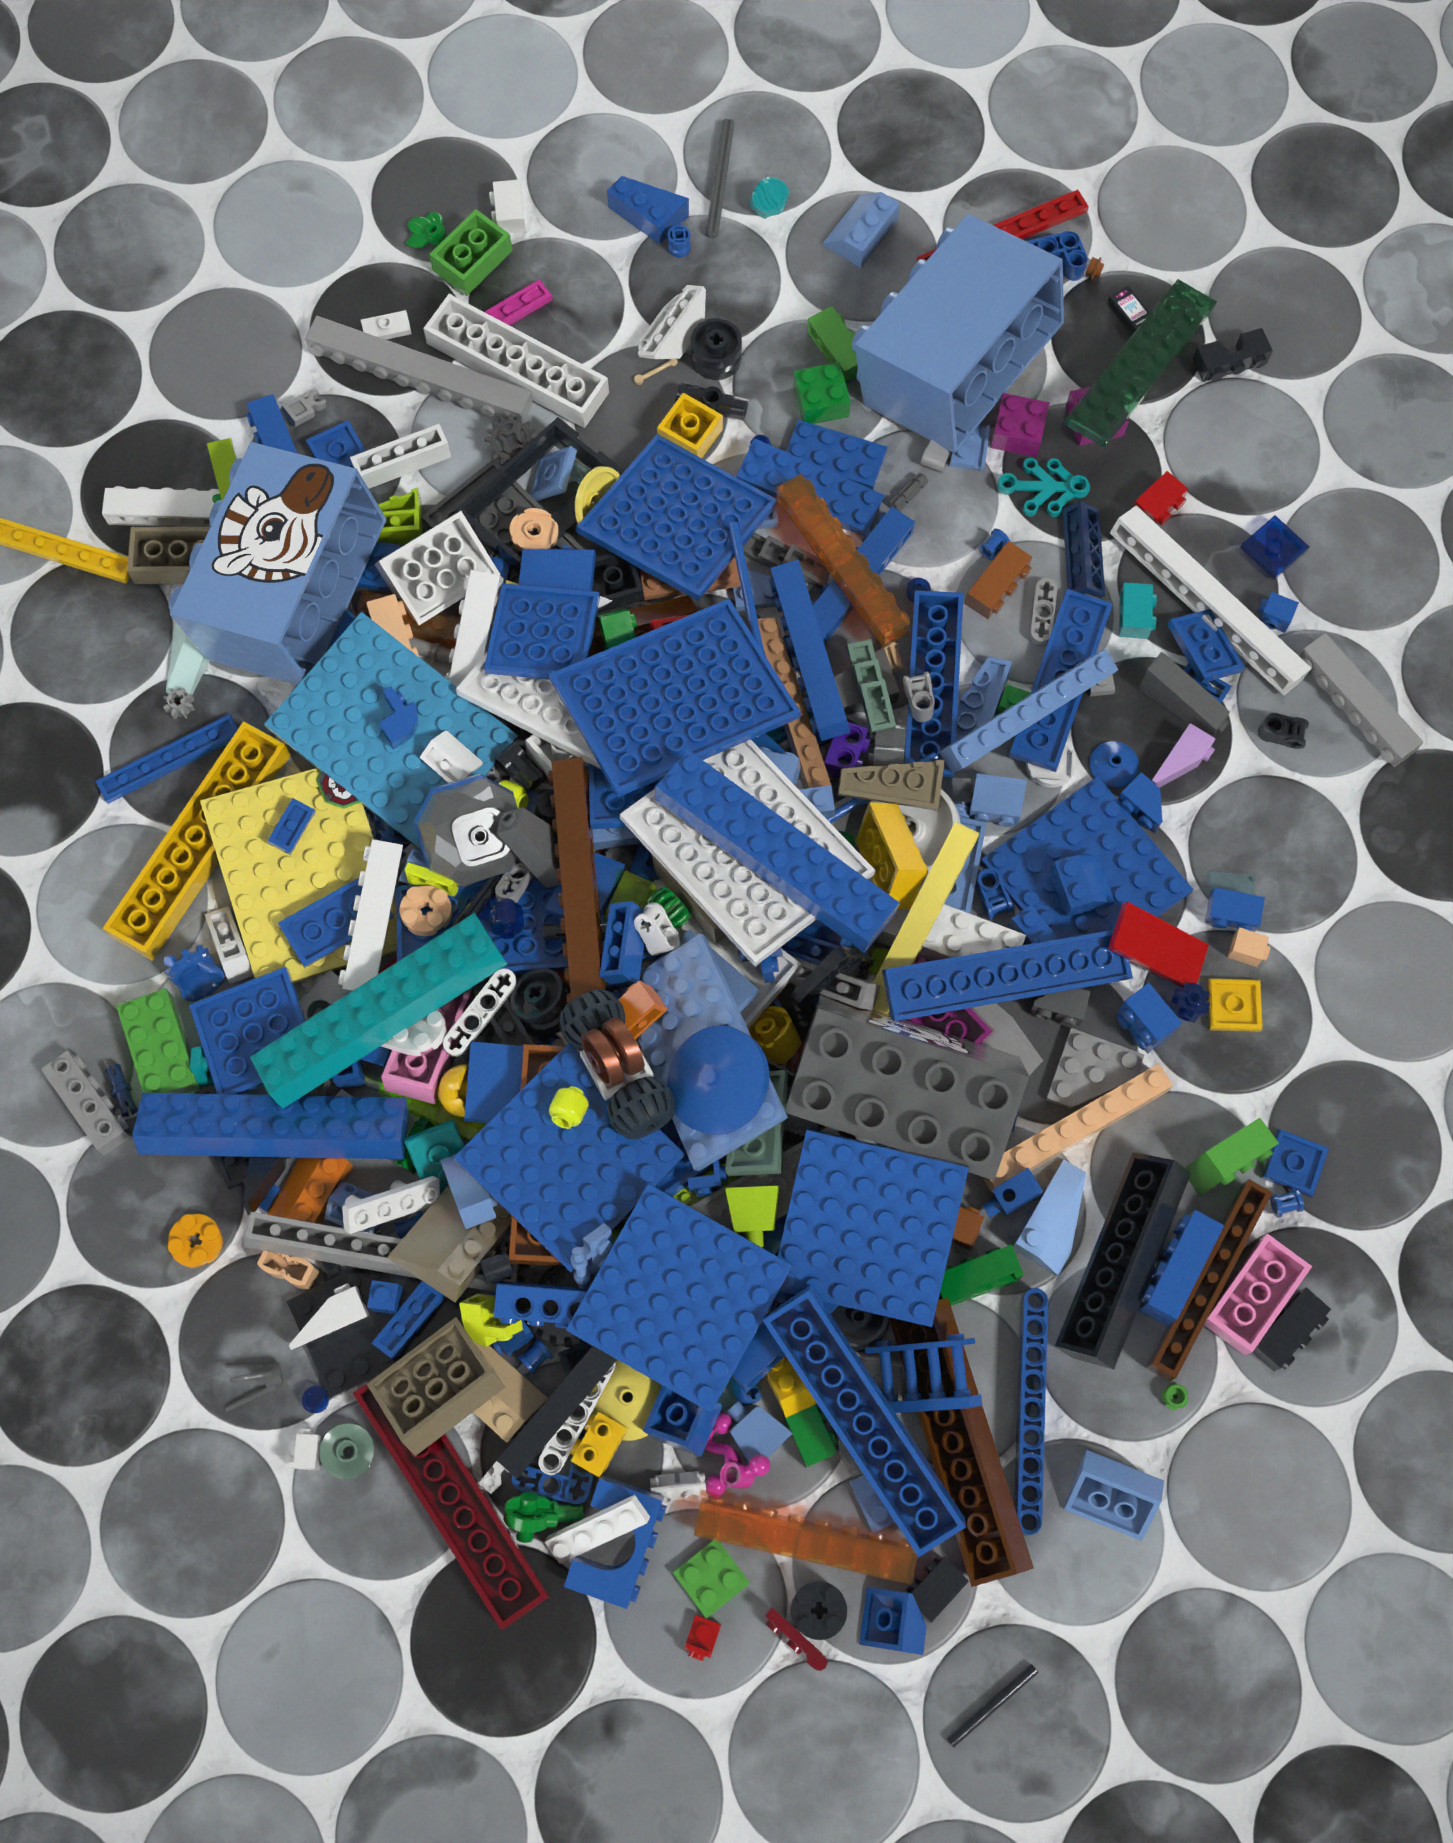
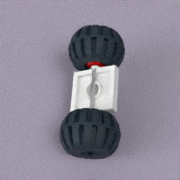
[560,989,675,1139]

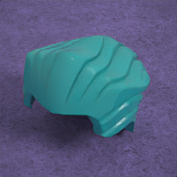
[749,177,789,219]

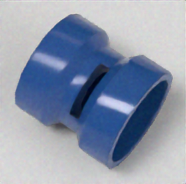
[668,225,691,258]

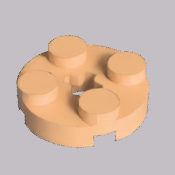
[510,508,558,552]
[399,886,452,936]

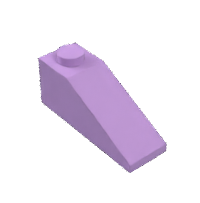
[1152,723,1215,788]

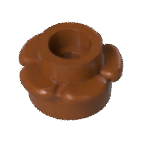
[1085,257,1104,280]

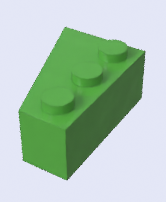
[1185,1118,1279,1196]

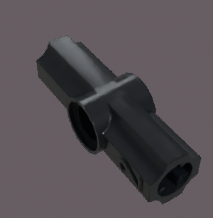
[675,382,749,421]

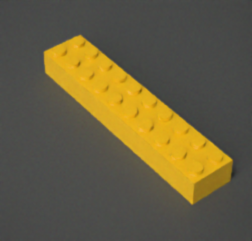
[102,721,291,961]

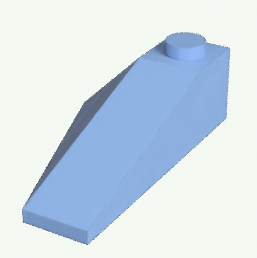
[1013,1159,1086,1276]

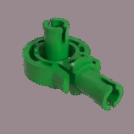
[503,1492,583,1543]

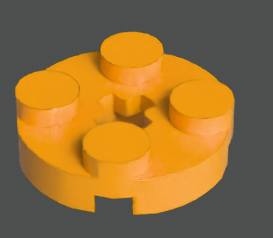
[167,1214,223,1268]

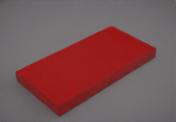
[1108,902,1209,991]

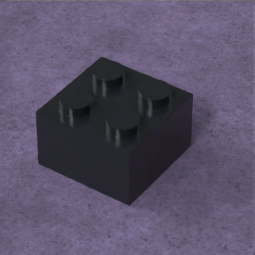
[592,553,644,612]

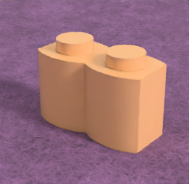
[257,1251,319,1290]

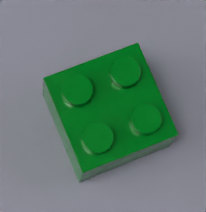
[793,362,851,424]

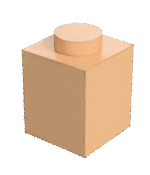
[1227,927,1270,967]

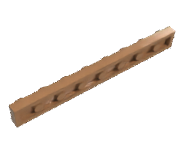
[758,618,832,789]

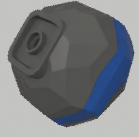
[413,774,518,888]

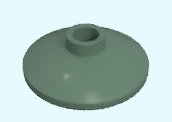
[319,1423,375,1480]

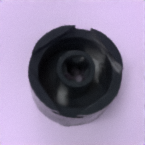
[790,1581,847,1640]

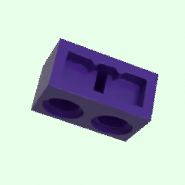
[824,722,870,778]

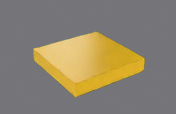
[1207,979,1262,1032]

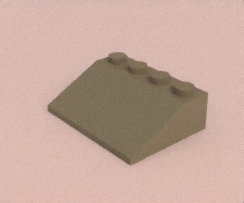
[388,1185,512,1302]
[367,1317,505,1456]

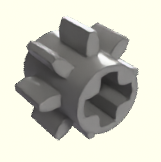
[163,688,195,719]

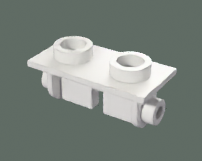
[650,1471,707,1504]

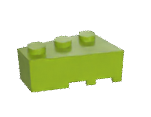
[377,487,423,545]

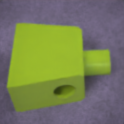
[726,1185,780,1247]

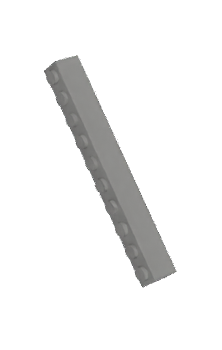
[305,316,533,424]
[245,1212,519,1292]

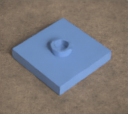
[530,446,577,502]

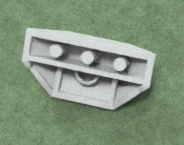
[638,285,706,359]

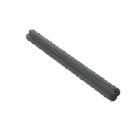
[706,119,734,238]

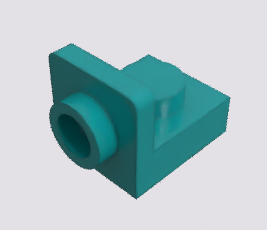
[190,1046,214,1087]

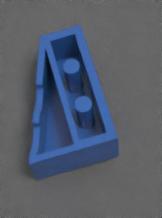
[607,176,689,244]

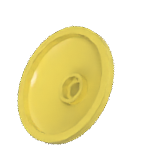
[574,466,620,524]
[590,1360,662,1441]

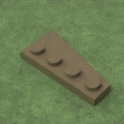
[837,760,945,811]

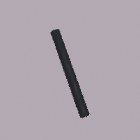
[947,1664,1039,1748]

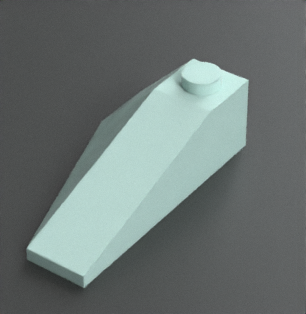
[166,622,210,695]

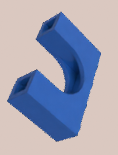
[564,1475,667,1609]

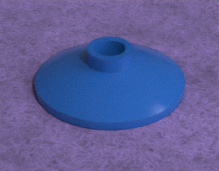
[1089,741,1139,788]

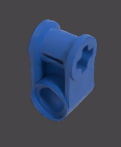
[975,868,1013,920]

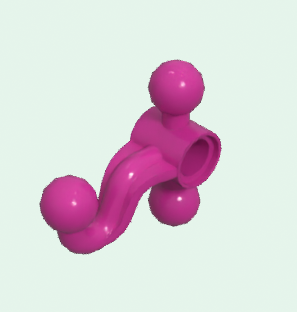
[705,1412,771,1497]

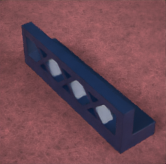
[1062,501,1105,598]

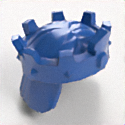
[164,945,225,1002]

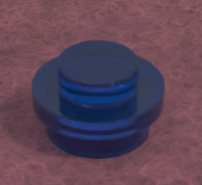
[302,1386,330,1414]

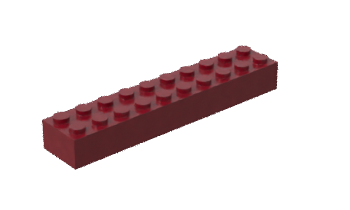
[353,1377,551,1630]

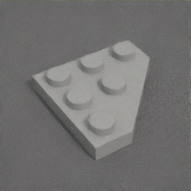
[1046,1028,1145,1109]

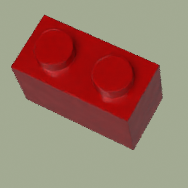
[1133,471,1188,526]

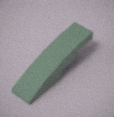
[847,639,896,733]

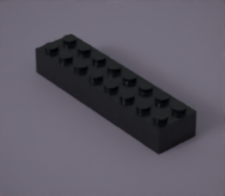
[1055,1152,1191,1370]

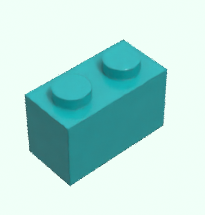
[1119,583,1157,639]

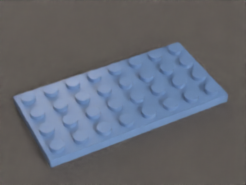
[620,933,788,1171]

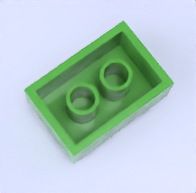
[429,209,513,296]

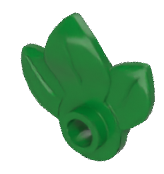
[405,212,446,248]

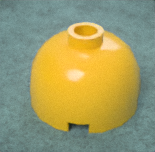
[437,1064,469,1117]

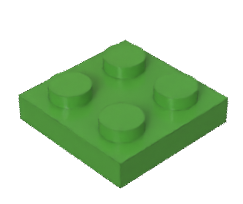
[673,1538,750,1619]

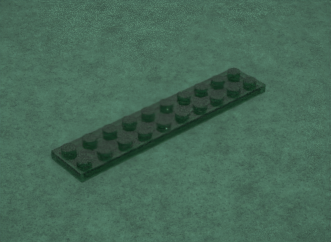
[1064,279,1217,448]

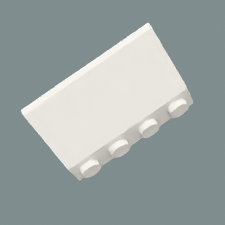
[374,511,500,626]

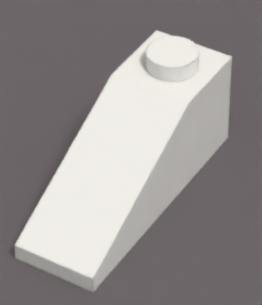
[204,906,254,984]
[289,1283,369,1350]

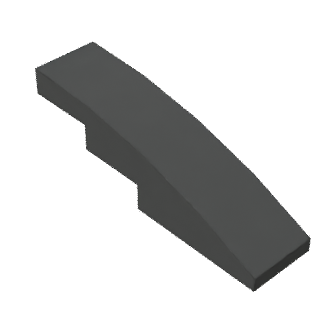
[743,533,834,588]

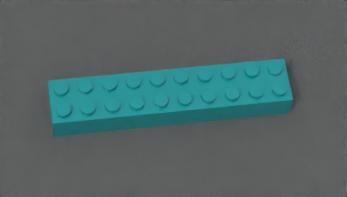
[250,913,507,1109]

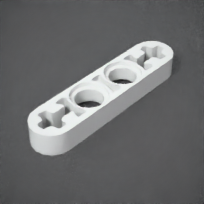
[443,969,516,1056]

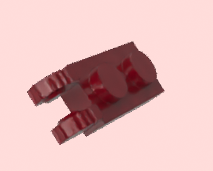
[764,1607,828,1672]

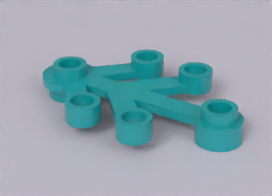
[997,458,1090,517]

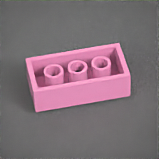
[1204,1234,1312,1356]

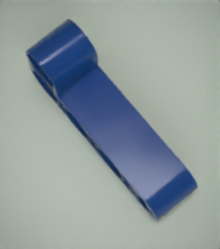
[1026,231,1088,281]

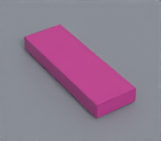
[485,279,553,326]

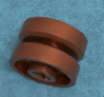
[581,1017,645,1088]

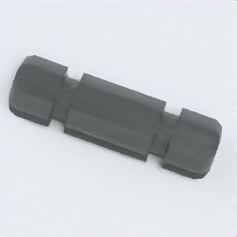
[890,473,928,511]

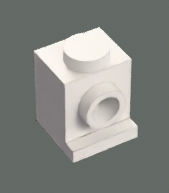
[287,1429,323,1470]

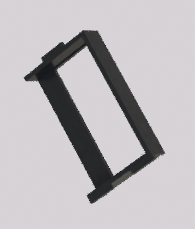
[455,417,621,575]

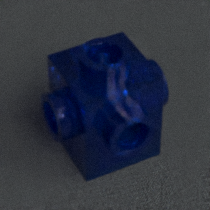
[1171,983,1211,1023]

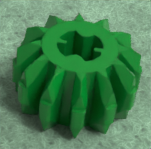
[647,887,690,930]

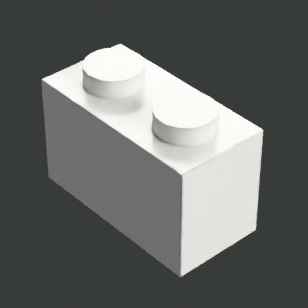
[489,179,526,234]

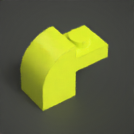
[460,1294,523,1347]

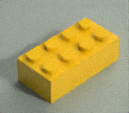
[855,802,928,909]

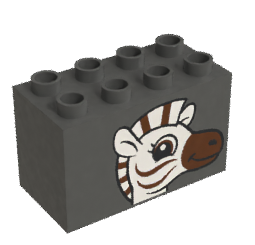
[785,994,1029,1181]

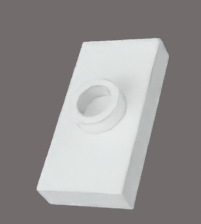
[361,310,412,340]

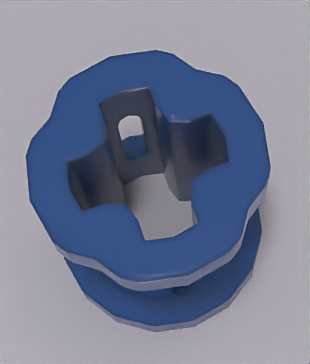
[978,528,1010,561]
[1269,1188,1304,1218]
[518,1339,554,1375]

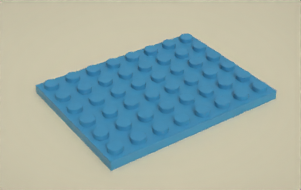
[264,612,518,851]

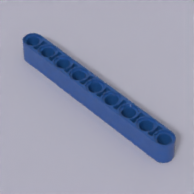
[1014,1288,1048,1536]

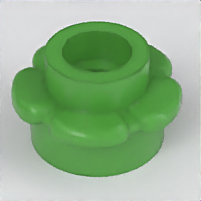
[1161,1383,1188,1410]

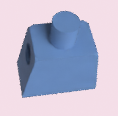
[727,1401,792,1464]

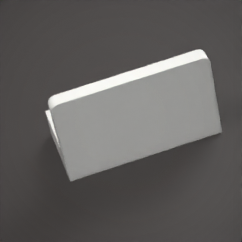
[420,731,483,783]

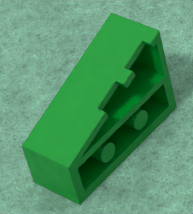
[939,1244,1024,1306]

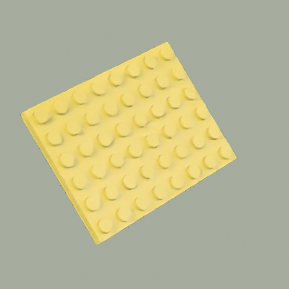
[200,768,397,983]

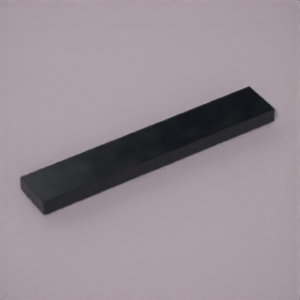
[497,1346,617,1479]

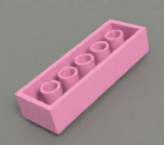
[381,980,484,1104]

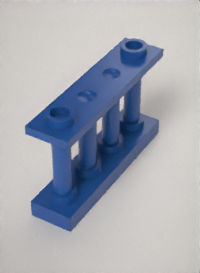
[865,1333,983,1413]

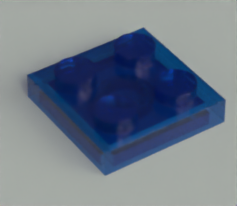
[1240,515,1310,580]

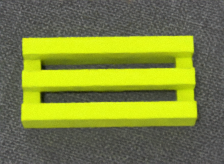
[405,862,458,897]

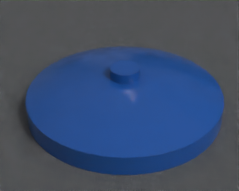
[667,1026,769,1135]

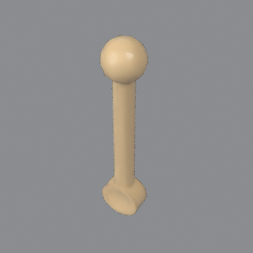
[634,359,678,385]

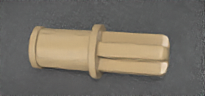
[877,625,903,673]

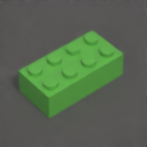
[116,988,203,1094]

